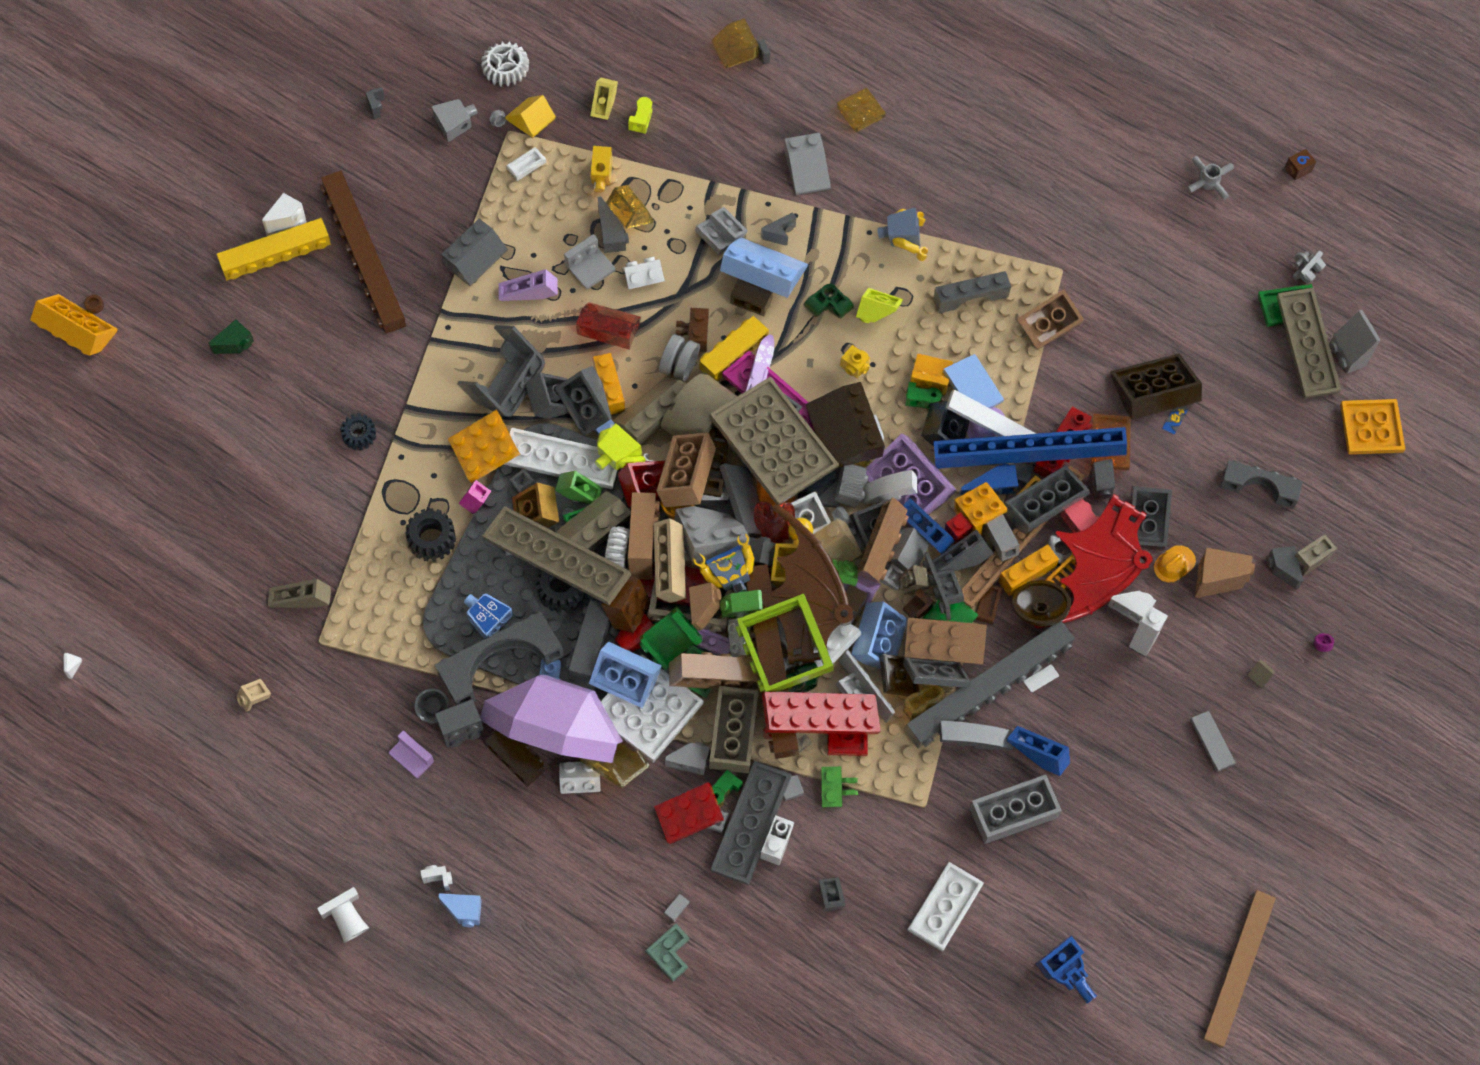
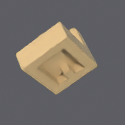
[237,679,271,712]

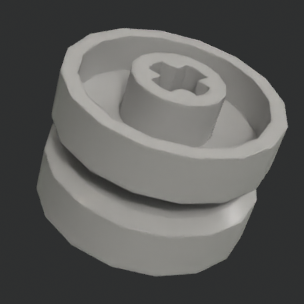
[659,334,700,382]

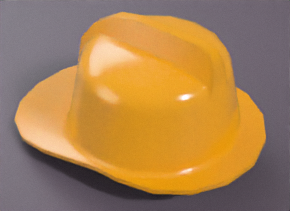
[1154,545,1196,583]

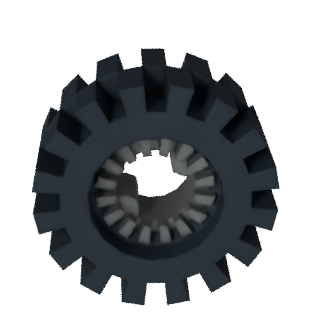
[340,413,376,450]

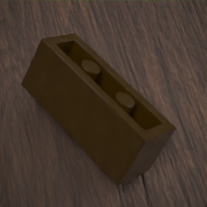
[485,730,545,787]

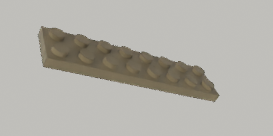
[482,506,631,605]

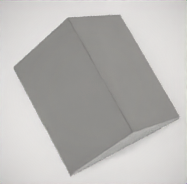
[887,528,930,572]

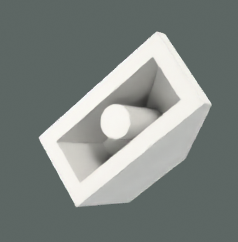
[1108,591,1156,624]

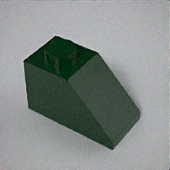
[208,319,254,354]

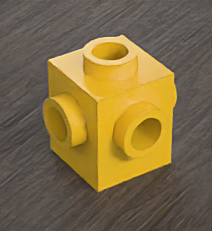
[840,345,870,379]

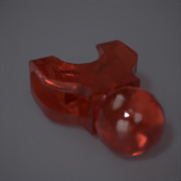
[754,501,795,544]

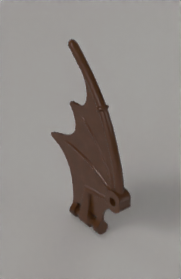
[762,504,854,665]

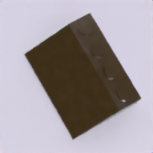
[1110,353,1202,420]
[805,382,885,468]

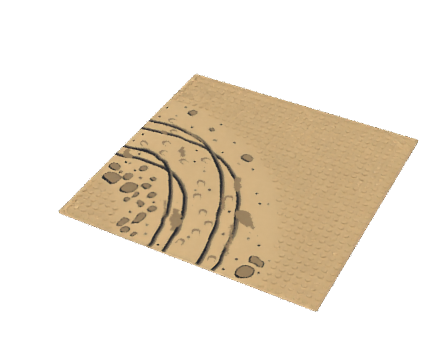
[319,131,1063,808]

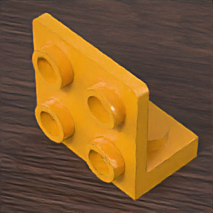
[910,354,953,396]
[954,482,1007,535]

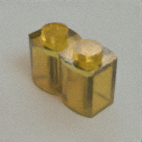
[903,685,945,721]

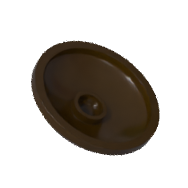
[1012,580,1071,626]

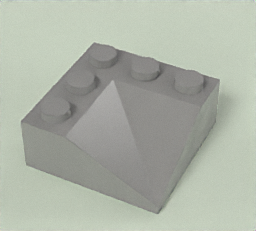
[674,506,750,565]

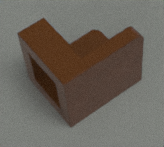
[903,589,934,618]

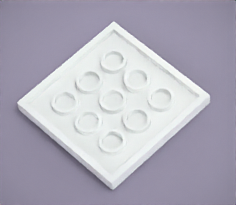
[601,654,704,763]

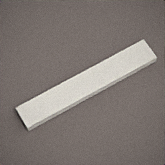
[946,390,1036,436]

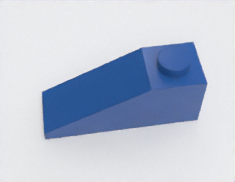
[959,464,1018,497]
[903,498,955,554]
[1007,726,1070,776]

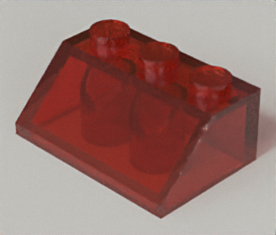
[576,302,641,350]

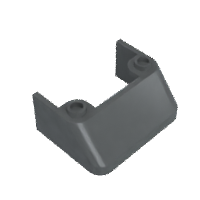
[457,325,545,417]

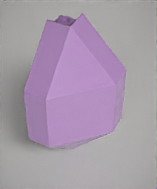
[480,675,623,763]

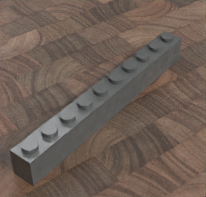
[904,621,1075,748]

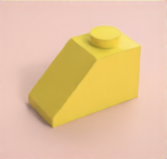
[590,78,618,120]

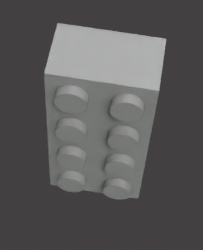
[969,775,1062,844]

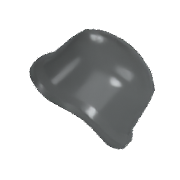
[415,688,450,723]

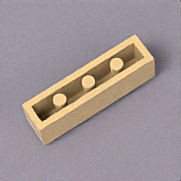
[654,518,686,603]

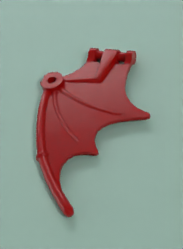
[1034,494,1152,629]

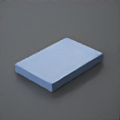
[943,354,1004,408]

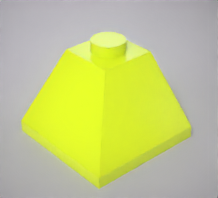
[856,288,903,323]

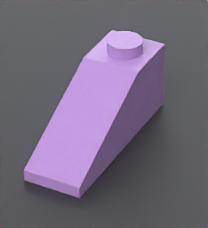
[499,269,558,301]

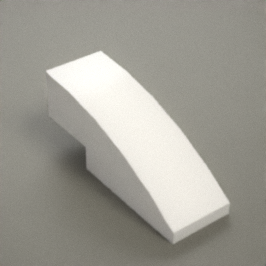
[864,470,917,505]

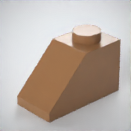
[689,583,721,630]

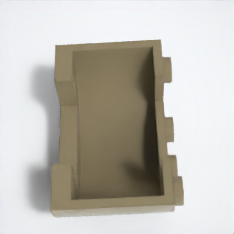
[661,373,738,436]

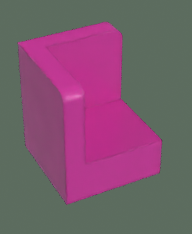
[458,480,491,514]

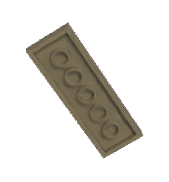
[1276,288,1341,399]

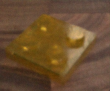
[837,87,886,132]

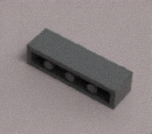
[566,600,610,682]

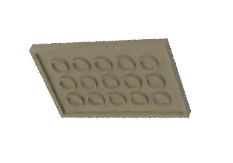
[709,376,839,505]

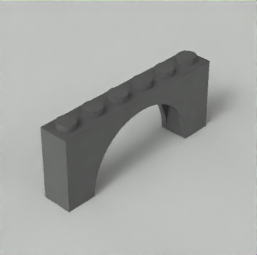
[435,611,564,705]

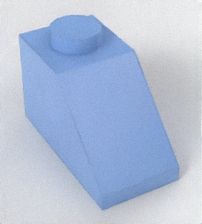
[439,893,482,928]

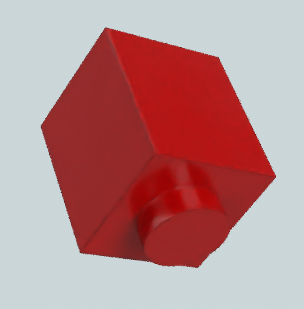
[944,512,973,545]

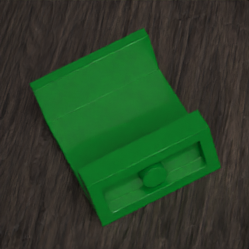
[640,607,702,670]

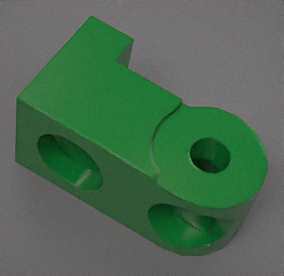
[905,382,942,409]
[712,770,743,807]

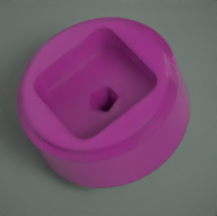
[1314,633,1334,652]

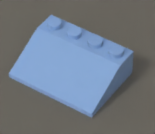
[720,237,808,298]

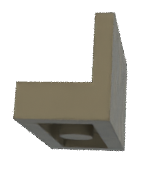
[1295,534,1337,576]

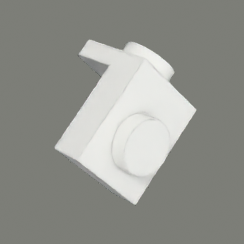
[421,865,453,891]

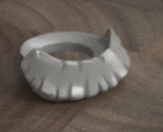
[1048,534,1072,564]

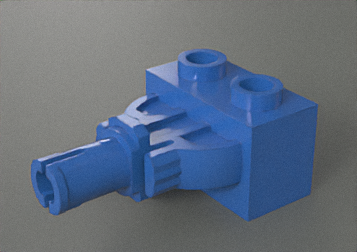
[1035,936,1097,1004]

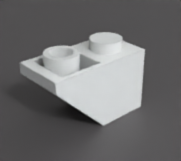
[760,815,794,865]

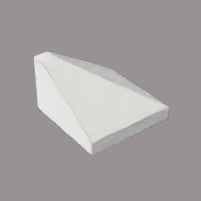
[64,653,82,679]

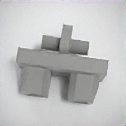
[1292,250,1326,284]

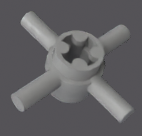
[1187,156,1234,200]

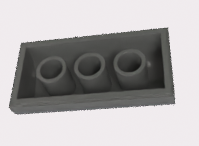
[1005,465,1090,534]

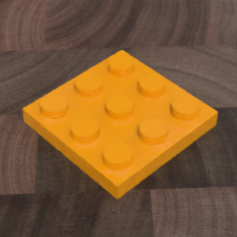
[1340,399,1406,455]
[448,410,520,483]

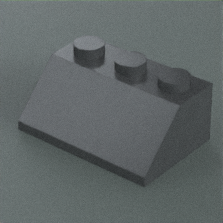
[441,218,508,286]

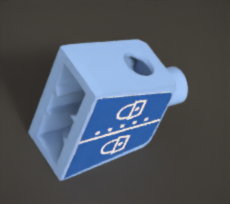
[464,594,513,639]

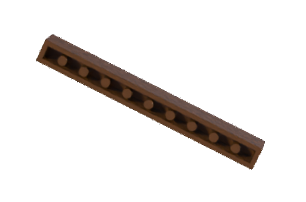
[320,170,407,334]
[744,564,799,759]

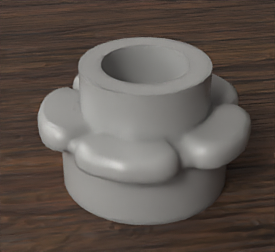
[489,110,506,127]

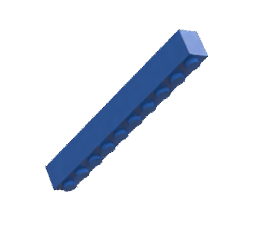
[934,427,1127,469]

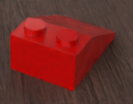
[618,460,666,508]

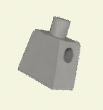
[432,99,478,142]

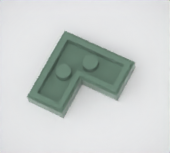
[645,924,690,982]

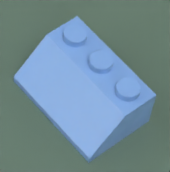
[851,601,907,669]
[589,642,662,708]

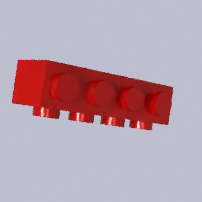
[1034,406,1092,478]

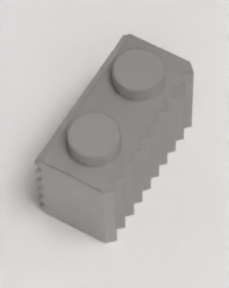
[834,464,868,508]

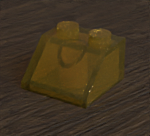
[712,18,758,68]
[606,185,654,229]

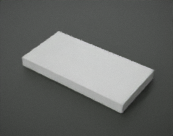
[907,862,984,952]

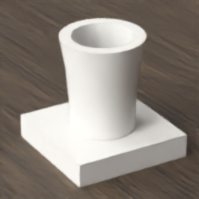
[317,887,369,943]

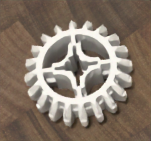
[481,41,529,86]
[605,526,630,569]

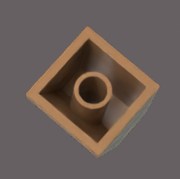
[1195,548,1255,598]

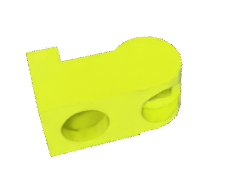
[628,97,652,134]

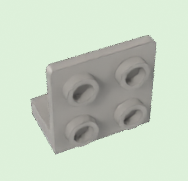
[564,234,615,290]

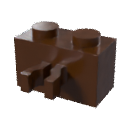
[676,308,709,352]

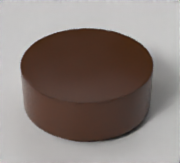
[84,295,104,314]

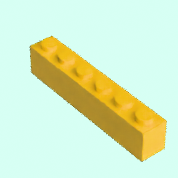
[217,218,331,281]

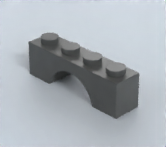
[933,271,1011,313]
[1220,460,1303,509]

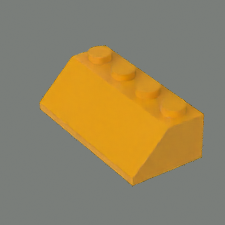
[30,294,118,355]

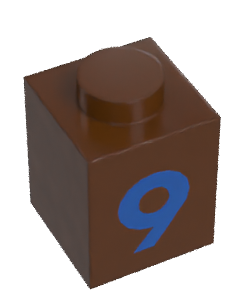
[1285,149,1316,180]

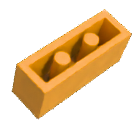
[593,353,625,415]
[998,544,1059,596]

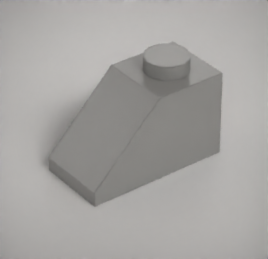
[665,742,710,776]

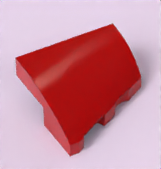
[614,614,653,653]

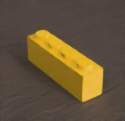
[699,315,769,381]

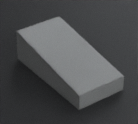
[664,894,690,922]

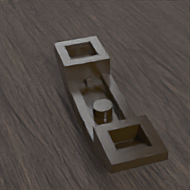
[703,427,729,497]

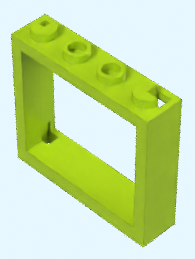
[735,594,834,692]

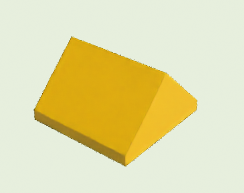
[505,95,556,138]

